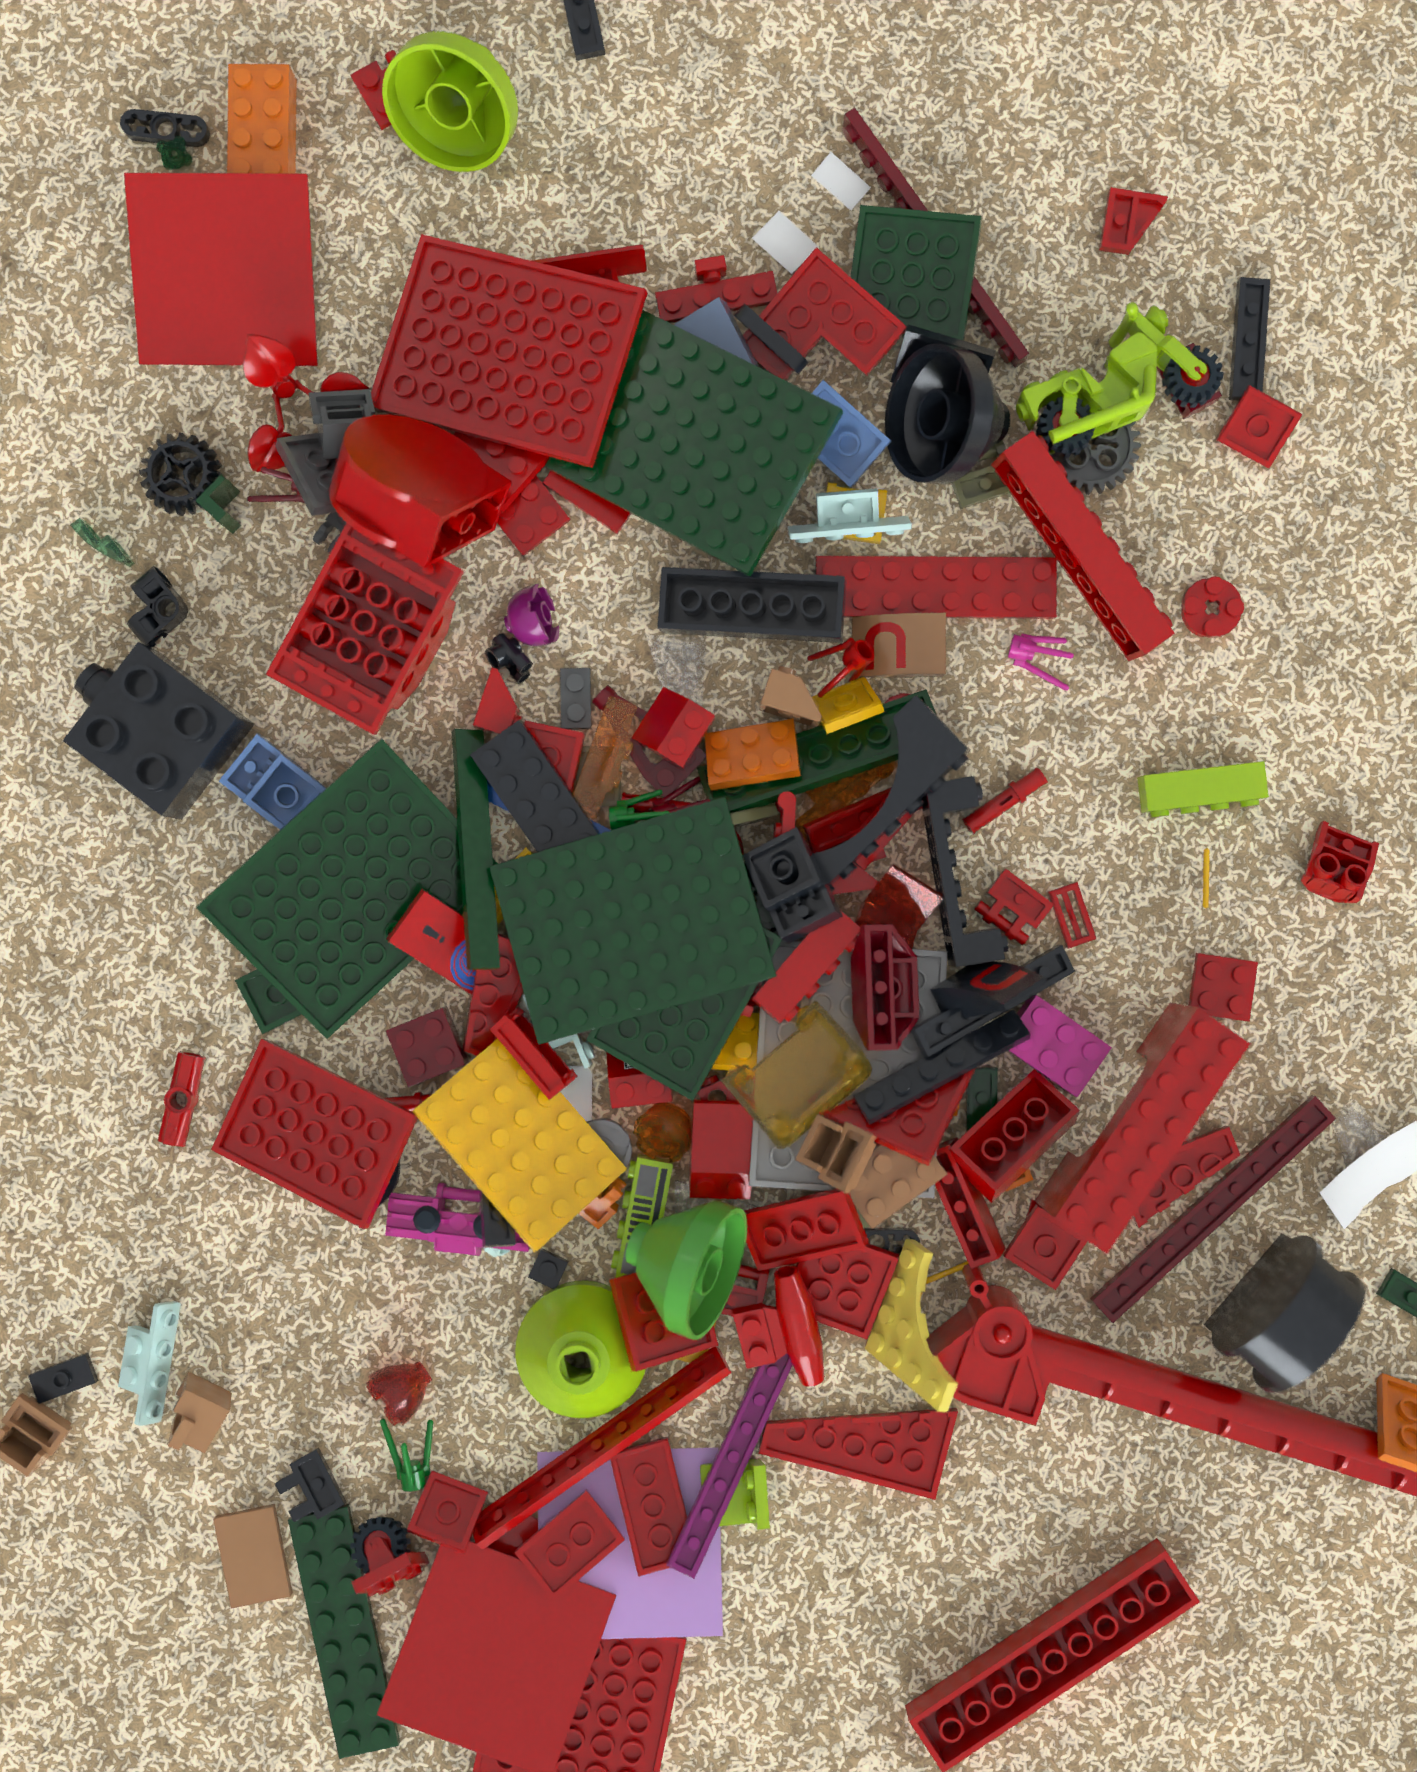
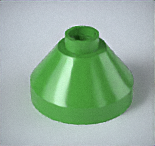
[625,1200,747,1340]

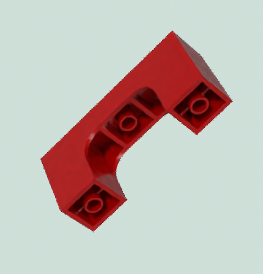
[1035,1002,1251,1254]

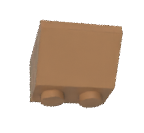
[759,666,821,728]

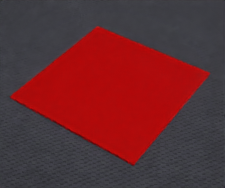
[124,173,318,366]
[377,1541,617,1772]

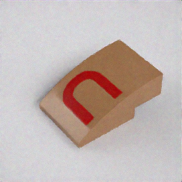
[852,613,946,678]

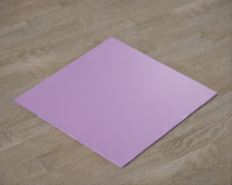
[537,1448,723,1639]

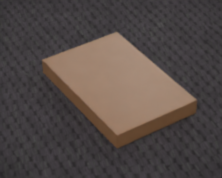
[213,1504,293,1609]

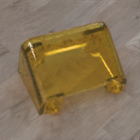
[721,1000,872,1149]

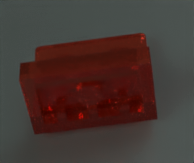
[855,864,943,949]

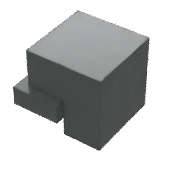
[309,389,375,459]

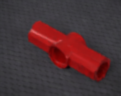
[158,1051,206,1147]

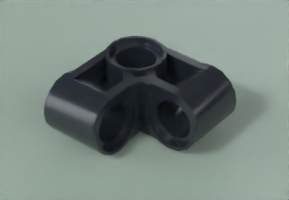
[127,566,188,648]

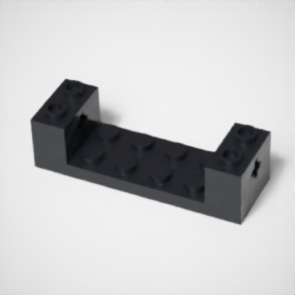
[921,776,1008,967]

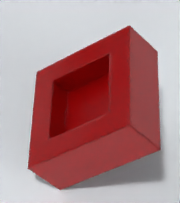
[694,255,726,283]

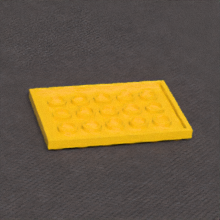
[413,1039,627,1253]

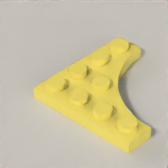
[865,1239,958,1412]

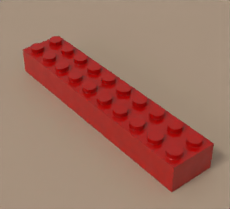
[905,1538,1200,1772]

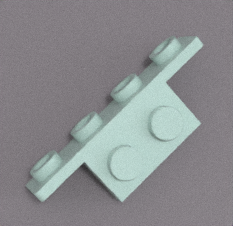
[788,488,912,543]
[118,1301,181,1426]

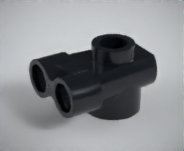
[485,633,533,684]

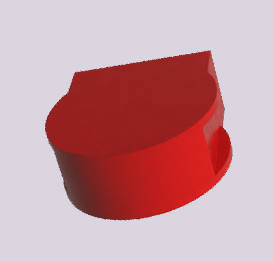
[329,415,512,568]

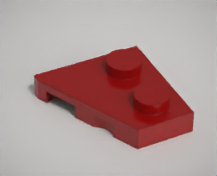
[1099,187,1168,255]

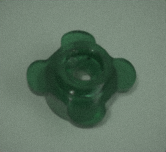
[156,136,192,170]

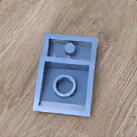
[219,733,326,829]

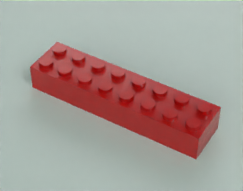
[991,431,1175,661]

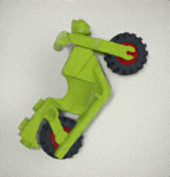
[1016,302,1223,458]

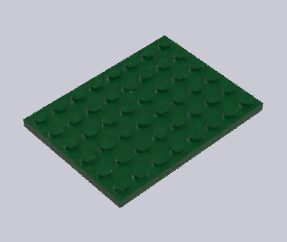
[545,310,844,577]
[196,738,498,1039]
[489,797,777,1045]

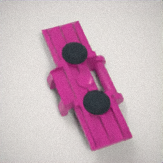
[385,1183,529,1256]

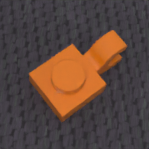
[578,1177,626,1229]

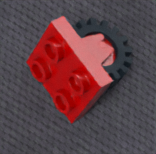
[350,1517,430,1596]

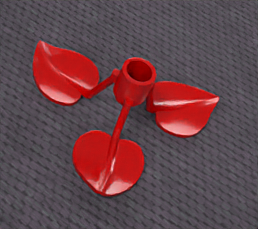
[243,334,369,472]

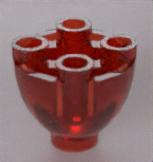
[366,1361,433,1426]

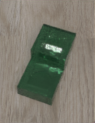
[70,518,135,567]

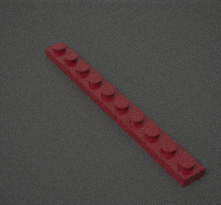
[842,107,1029,368]
[1090,1095,1336,1323]

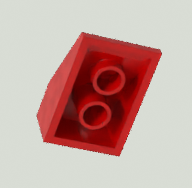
[689,1100,754,1200]

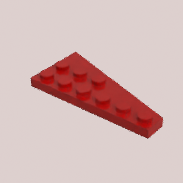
[758,1408,958,1500]

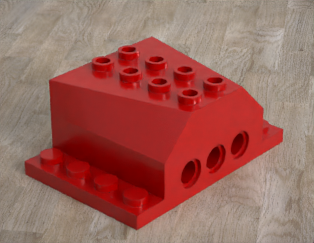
[266,523,465,735]

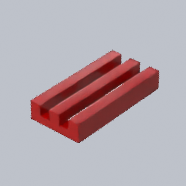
[1048,882,1097,949]

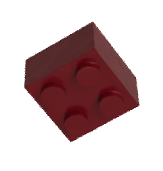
[386,1006,469,1087]

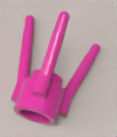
[1008,633,1074,691]

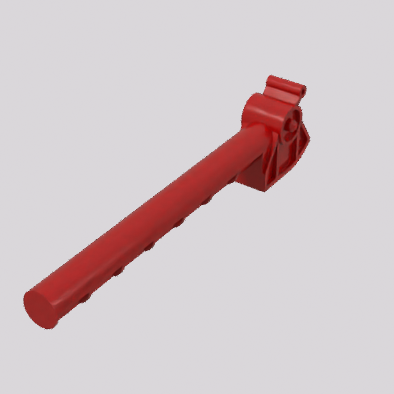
[926,1263,1417,1497]

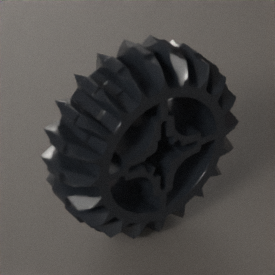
[139,432,223,516]

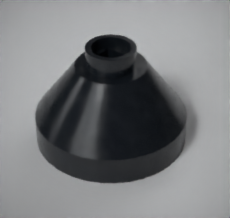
[885,344,1010,484]

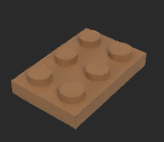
[849,1144,947,1229]

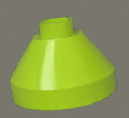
[382,31,518,172]
[515,1280,646,1418]

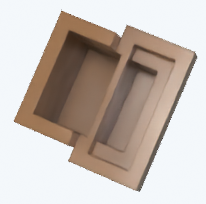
[795,1114,877,1194]
[168,1371,232,1453]
[0,1393,73,1477]

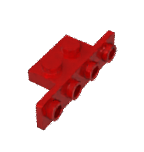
[531,244,647,282]

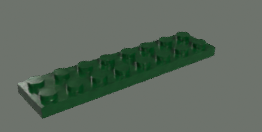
[697,689,937,813]
[288,1504,400,1759]

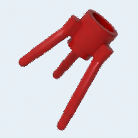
[807,637,874,698]

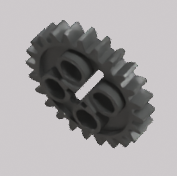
[1051,412,1141,495]

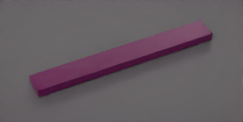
[666,1353,793,1579]

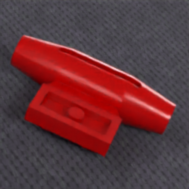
[733,1266,825,1387]

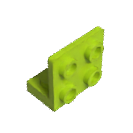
[700,1458,770,1530]

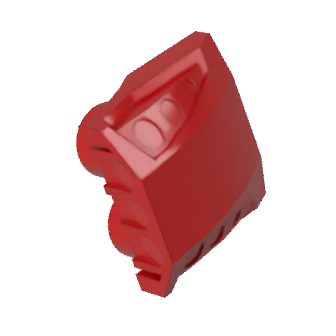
[1300,821,1379,903]

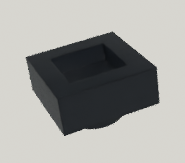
[528,1248,569,1289]

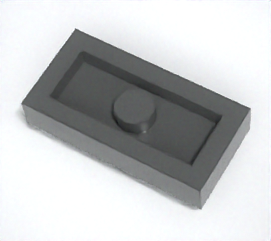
[560,668,592,730]

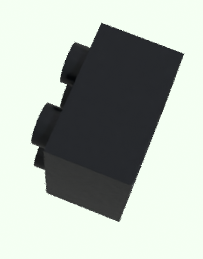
[62,642,255,820]

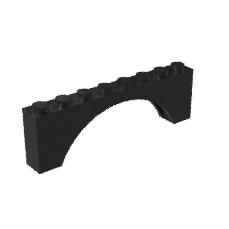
[745,695,971,892]

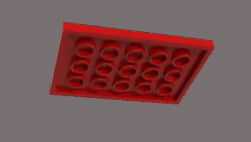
[211,1039,418,1229]

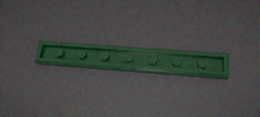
[451,729,500,970]

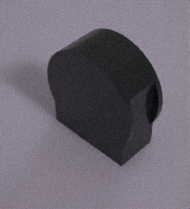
[1203,1233,1365,1393]

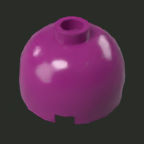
[504,584,560,646]

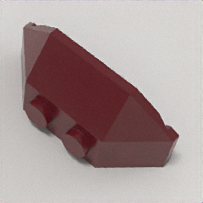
[851,925,920,1051]

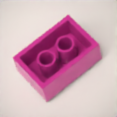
[1008,995,1112,1098]

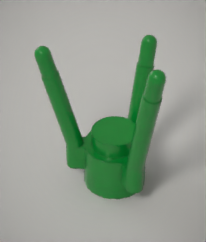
[609,789,670,830]
[380,1418,433,1492]

